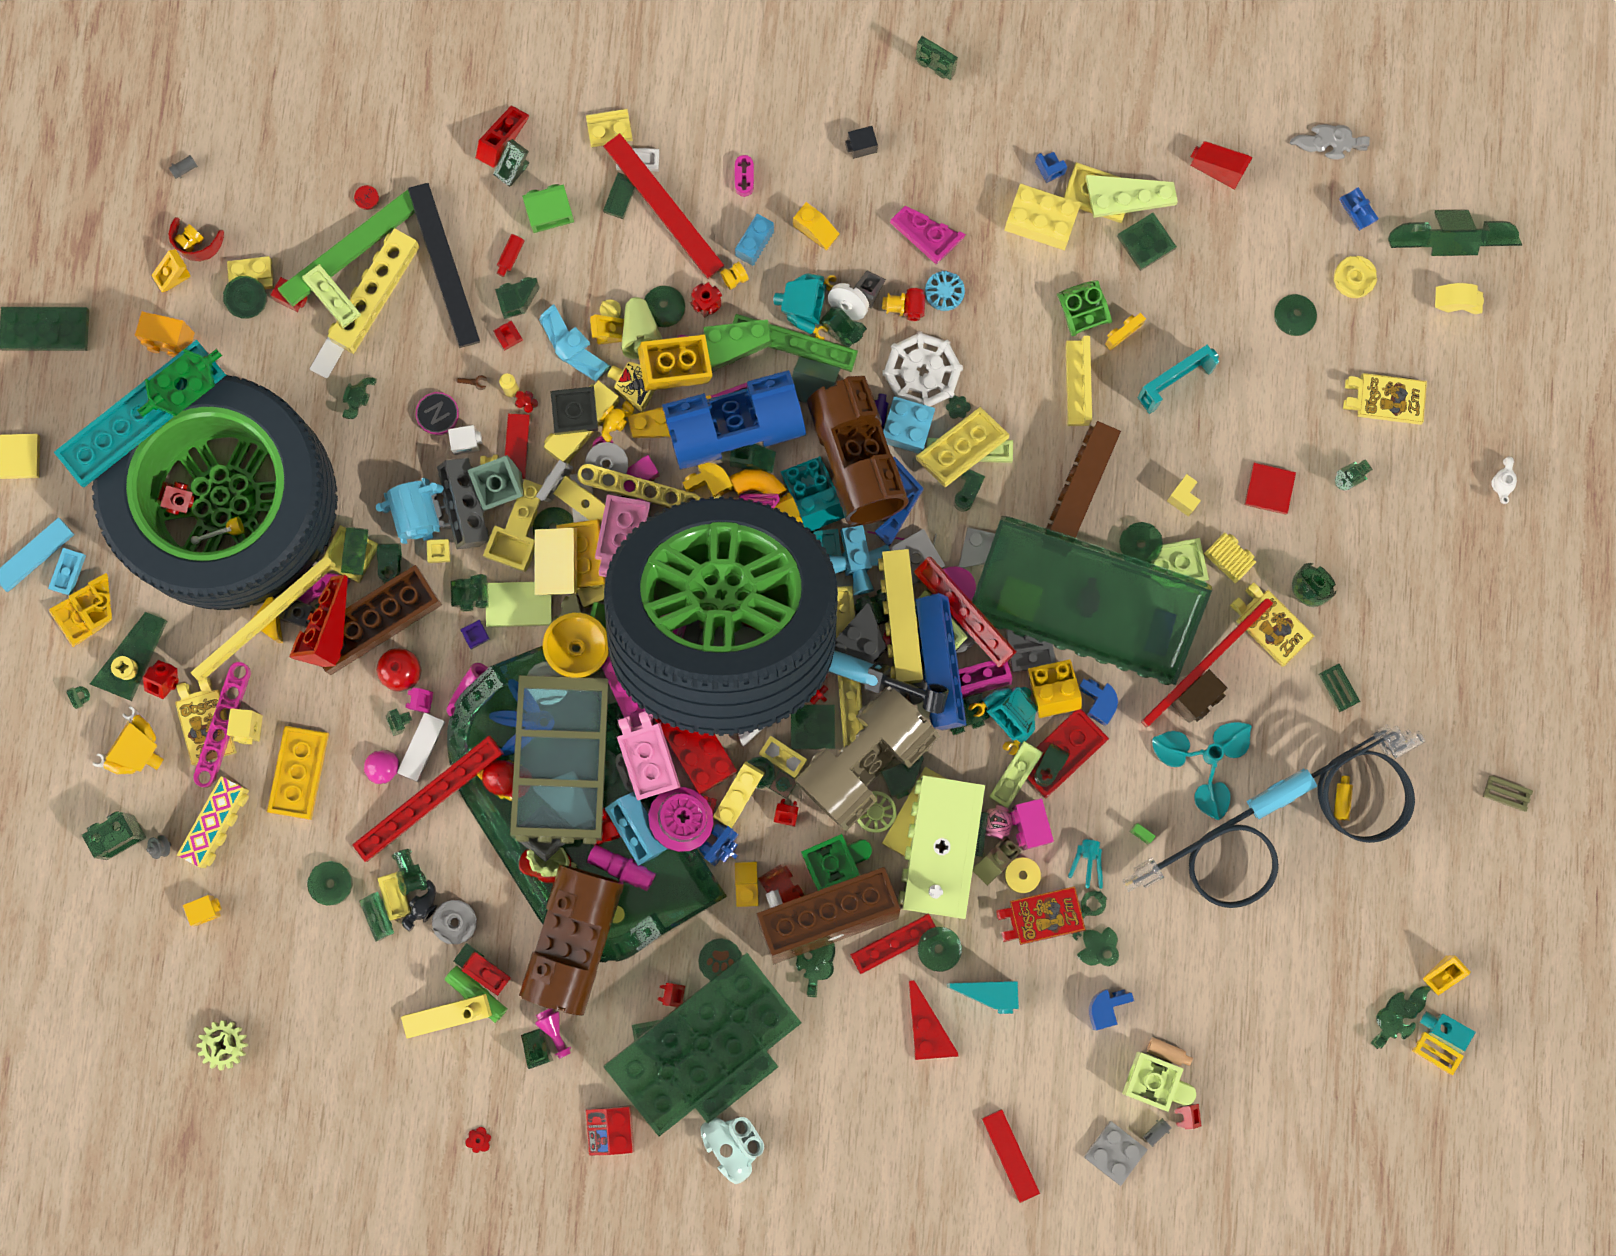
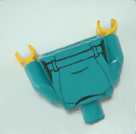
[968,687,1037,755]

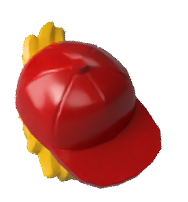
[477,760,532,801]

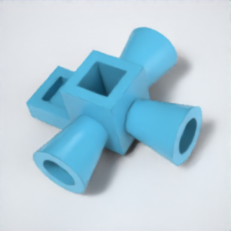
[830,525,890,595]

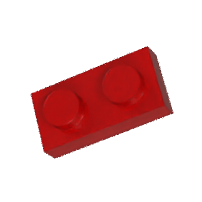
[461,951,511,996]

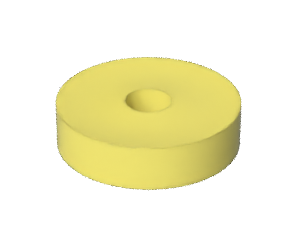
[1005,857,1041,893]

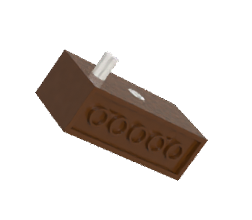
[756,867,900,965]

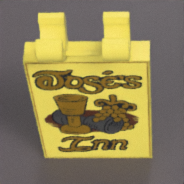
[1343,373,1427,425]
[1230,583,1314,667]
[175,678,237,766]

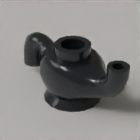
[402,880,438,932]

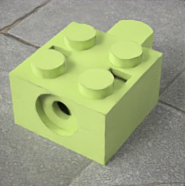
[1122,1051,1196,1112]

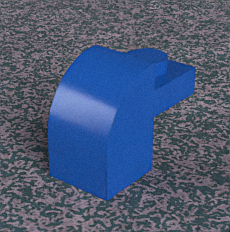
[1079,679,1118,727]
[1089,989,1134,1031]

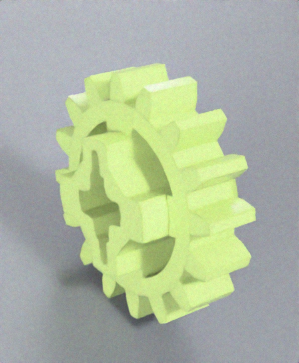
[197,1020,248,1070]

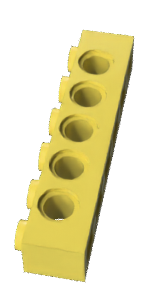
[328,228,420,354]

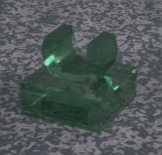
[385,708,412,737]

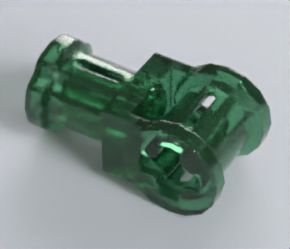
[392,849,427,896]

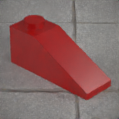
[476,105,529,168]

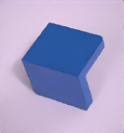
[1035,152,1067,183]

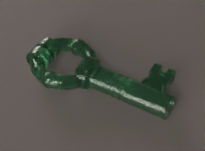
[1064,890,1107,940]

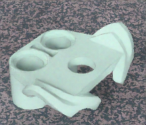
[700,1117,764,1184]

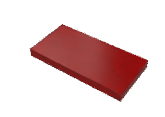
[1027,709,1109,799]

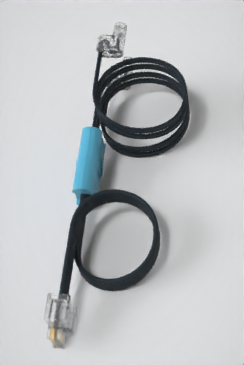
[1122,724,1426,908]

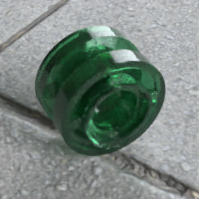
[748,757,775,789]

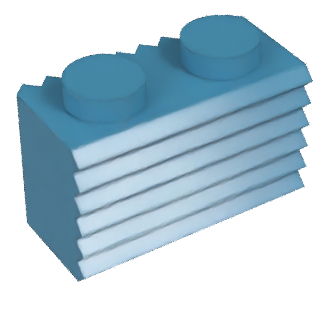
[735,214,774,266]

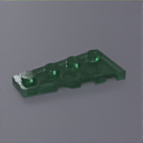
[90,612,168,701]

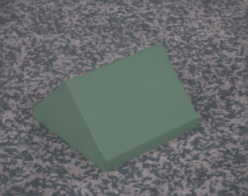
[792,357,840,403]
[467,455,523,511]

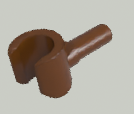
[457,375,487,390]

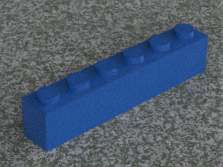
[915,593,966,730]

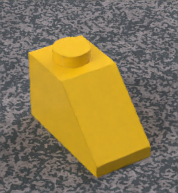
[793,202,840,251]

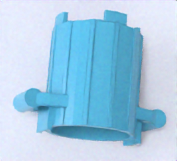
[376,478,444,544]

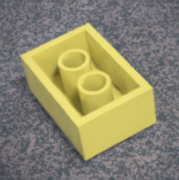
[1005,184,1081,251]

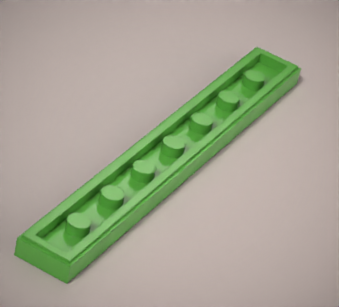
[278,190,415,307]

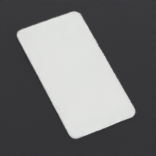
[310,338,344,378]

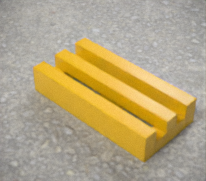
[1412,1032,1464,1075]

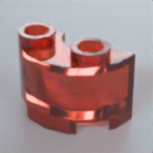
[758,864,805,903]

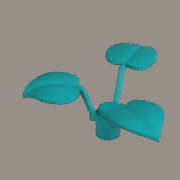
[1152,722,1252,820]

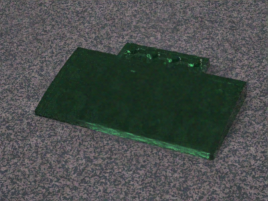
[603,952,802,1137]

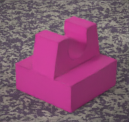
[405,688,433,714]

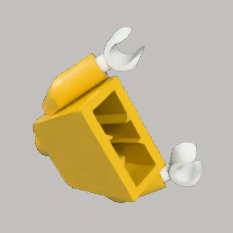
[93,707,164,775]

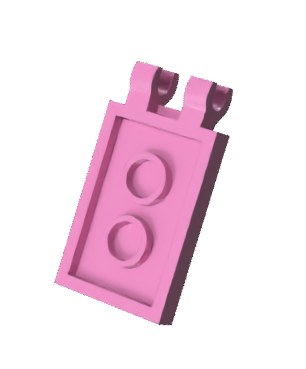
[595,494,650,577]
[617,711,680,800]

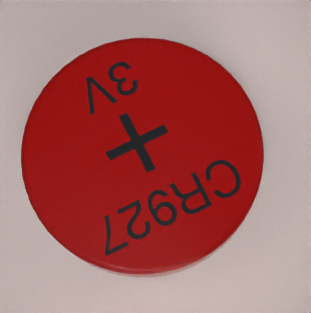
[354,185,379,210]

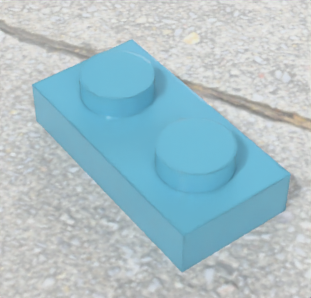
[48,548,86,596]

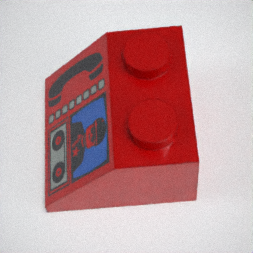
[586,1105,635,1156]

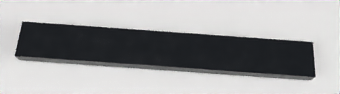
[408,183,480,349]

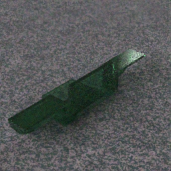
[1388,210,1522,256]

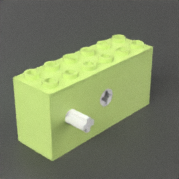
[898,776,985,919]

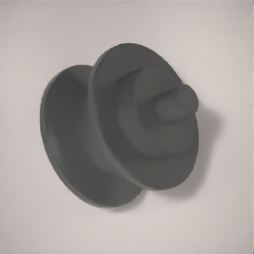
[146,835,171,859]

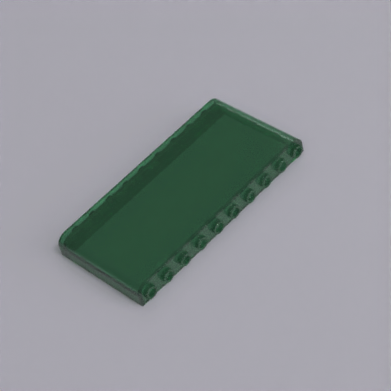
[972,516,1212,685]

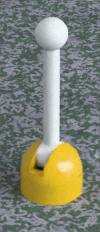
[191,517,245,545]

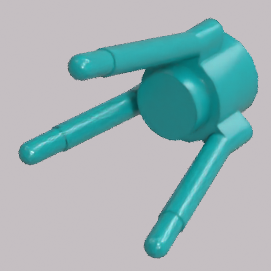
[1068,839,1103,889]

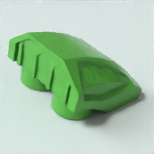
[1057,280,1112,336]

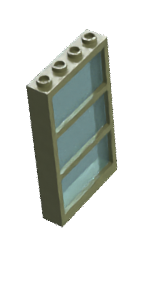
[510,675,609,844]

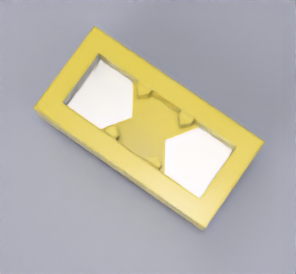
[759,736,807,779]

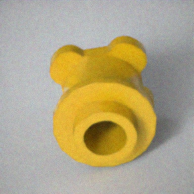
[882,292,905,316]

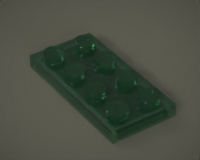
[0,307,89,351]

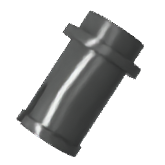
[169,155,198,179]
[1143,1118,1172,1147]

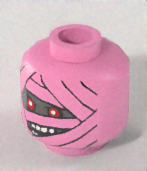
[982,805,1013,839]

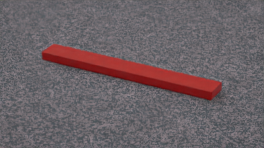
[603,133,724,279]
[1141,598,1274,728]
[352,736,504,862]

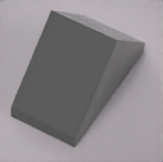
[854,270,886,308]

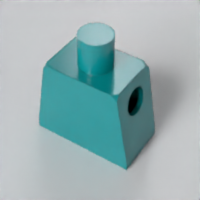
[1419,1011,1476,1053]

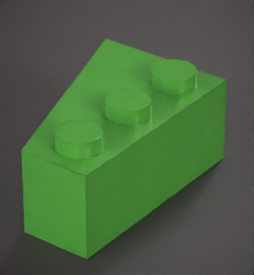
[704,319,772,373]

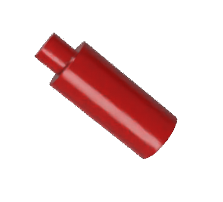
[496,234,525,277]

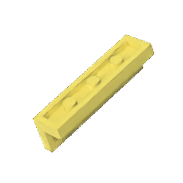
[1065,336,1092,426]

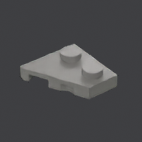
[959,527,1010,569]

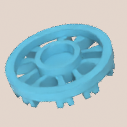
[925,271,965,311]

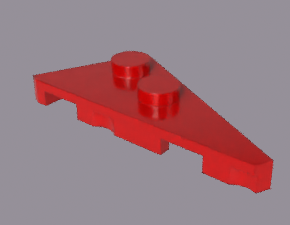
[909,980,959,1060]

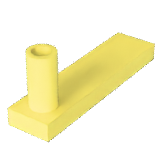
[401,994,492,1038]

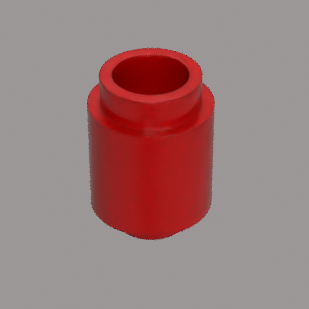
[903,288,926,321]

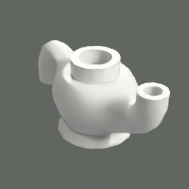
[1492,456,1517,504]

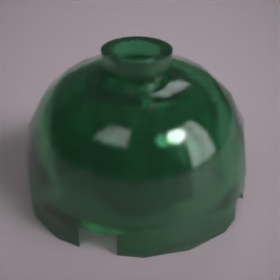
[1291,563,1337,607]

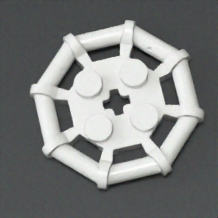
[882,331,963,407]

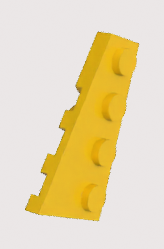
[627,395,711,438]

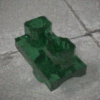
[1335,459,1373,490]

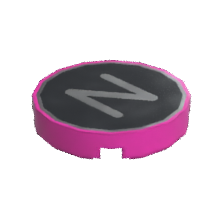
[416,392,459,435]

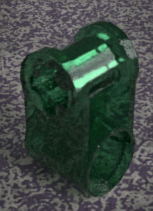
[377,543,402,584]
[1034,743,1070,787]

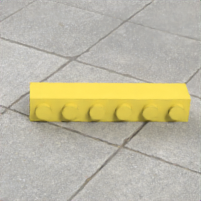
[878,549,923,684]

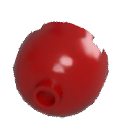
[376,648,422,692]

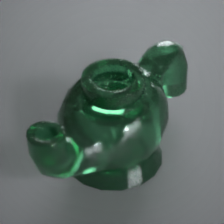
[342,377,377,419]

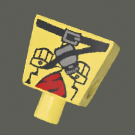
[607,362,655,412]

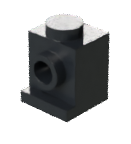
[279,601,316,628]

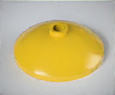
[543,613,609,678]

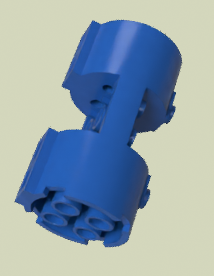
[662,370,806,470]

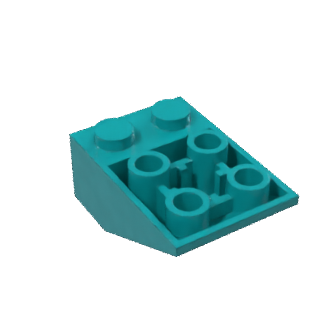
[780,456,845,531]

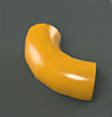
[729,469,787,498]

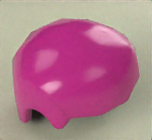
[364,750,400,784]

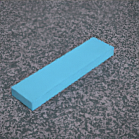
[0,517,75,592]

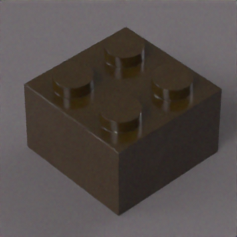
[1171,669,1228,723]

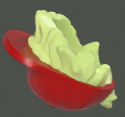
[519,848,577,883]

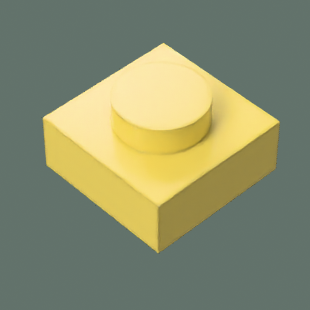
[427,539,451,563]

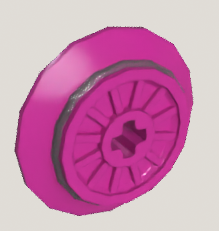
[648,787,714,852]

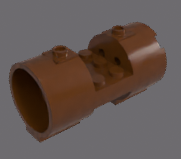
[807,376,909,525]
[519,864,624,1016]

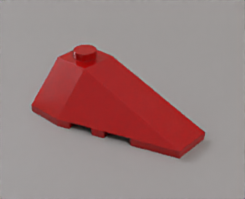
[289,575,348,667]

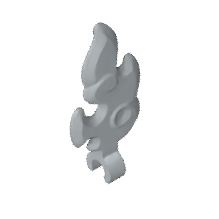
[1290,124,1370,159]

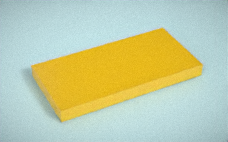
[267,726,329,820]

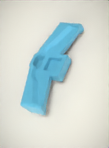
[539,304,611,382]

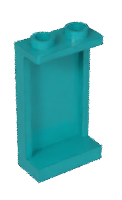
[1137,344,1219,414]

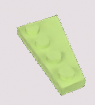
[1086,175,1178,218]

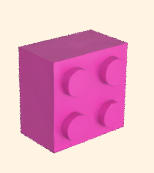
[1010,798,1054,851]

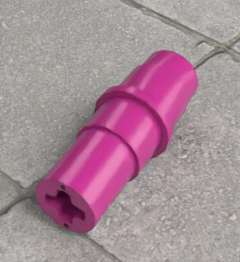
[587,845,656,891]

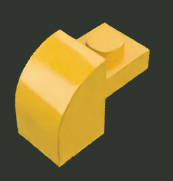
[682,463,733,497]

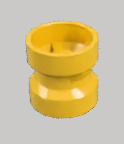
[174,224,204,252]
[720,261,749,290]

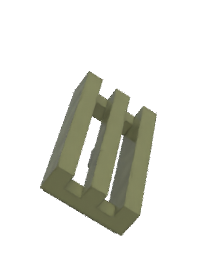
[1483,776,1533,812]

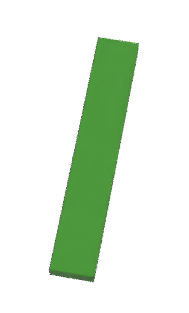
[733,314,858,372]

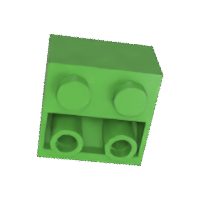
[522,184,574,233]

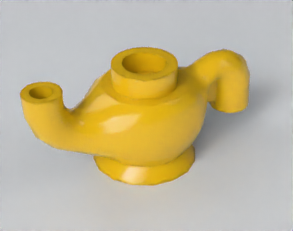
[600,400,634,442]

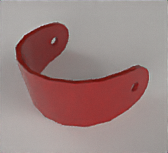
[168,217,224,262]

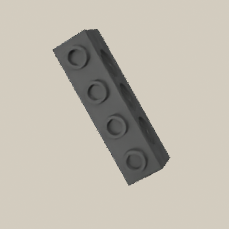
[437,458,489,549]

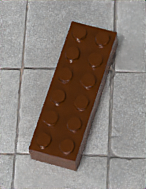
[1041,421,1121,557]
[323,565,442,675]

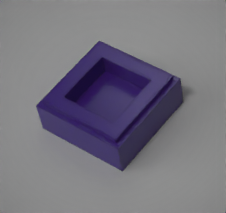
[460,619,490,649]

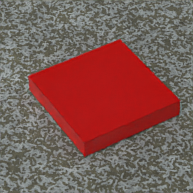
[1244,463,1296,515]

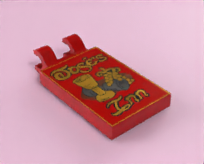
[996,886,1086,945]

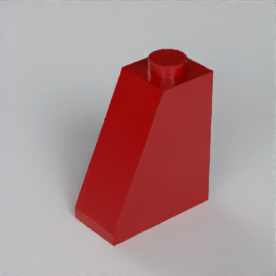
[1190,141,1253,190]

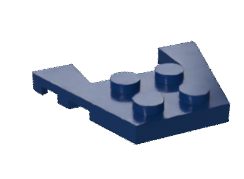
[875,456,924,547]

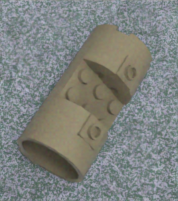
[795,686,940,831]

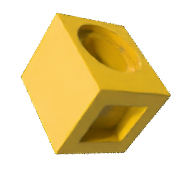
[183,895,222,926]

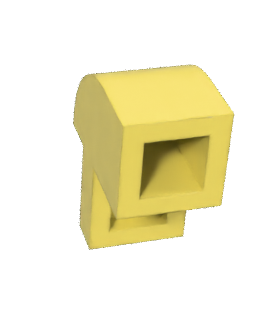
[1435,283,1484,315]

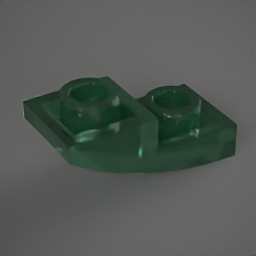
[341,527,369,575]

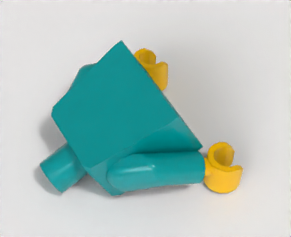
[773,273,837,340]

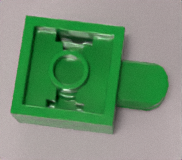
[801,834,872,891]

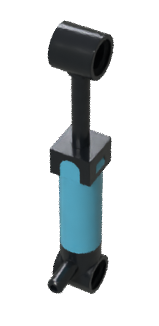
[829,650,949,714]

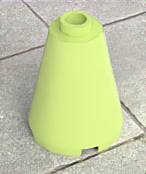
[621,297,663,360]

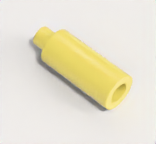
[499,373,519,397]

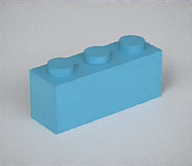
[605,792,668,866]

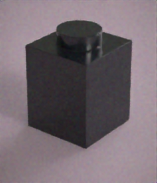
[845,126,878,159]

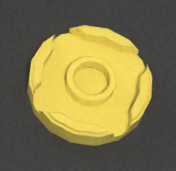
[1334,256,1377,298]

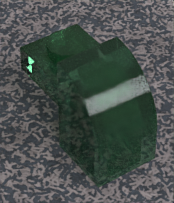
[819,306,867,348]

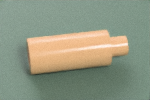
[1147,1037,1193,1066]

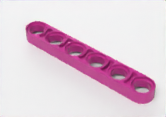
[193,662,251,788]

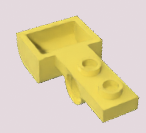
[483,479,543,572]

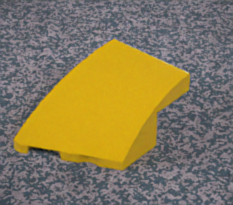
[49,573,112,647]

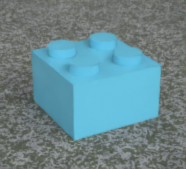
[883,396,935,454]

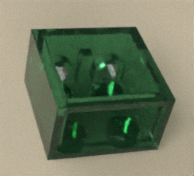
[82,811,146,860]

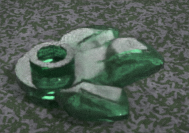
[1077,927,1119,967]

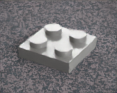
[1084,1121,1148,1186]

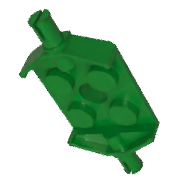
[137,348,223,417]

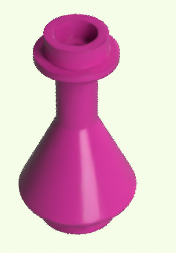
[535,1008,571,1059]

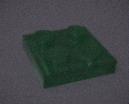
[915,36,958,81]
[1117,212,1177,271]
[791,705,835,750]

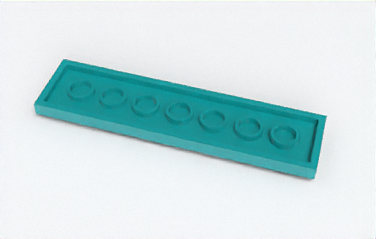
[54,340,226,488]

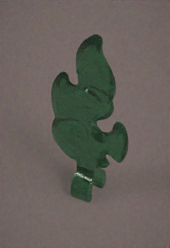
[796,943,835,998]
[1370,986,1431,1049]

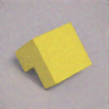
[1167,474,1201,517]

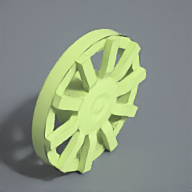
[857,791,896,833]

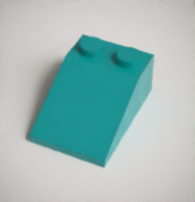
[947,981,1019,1014]

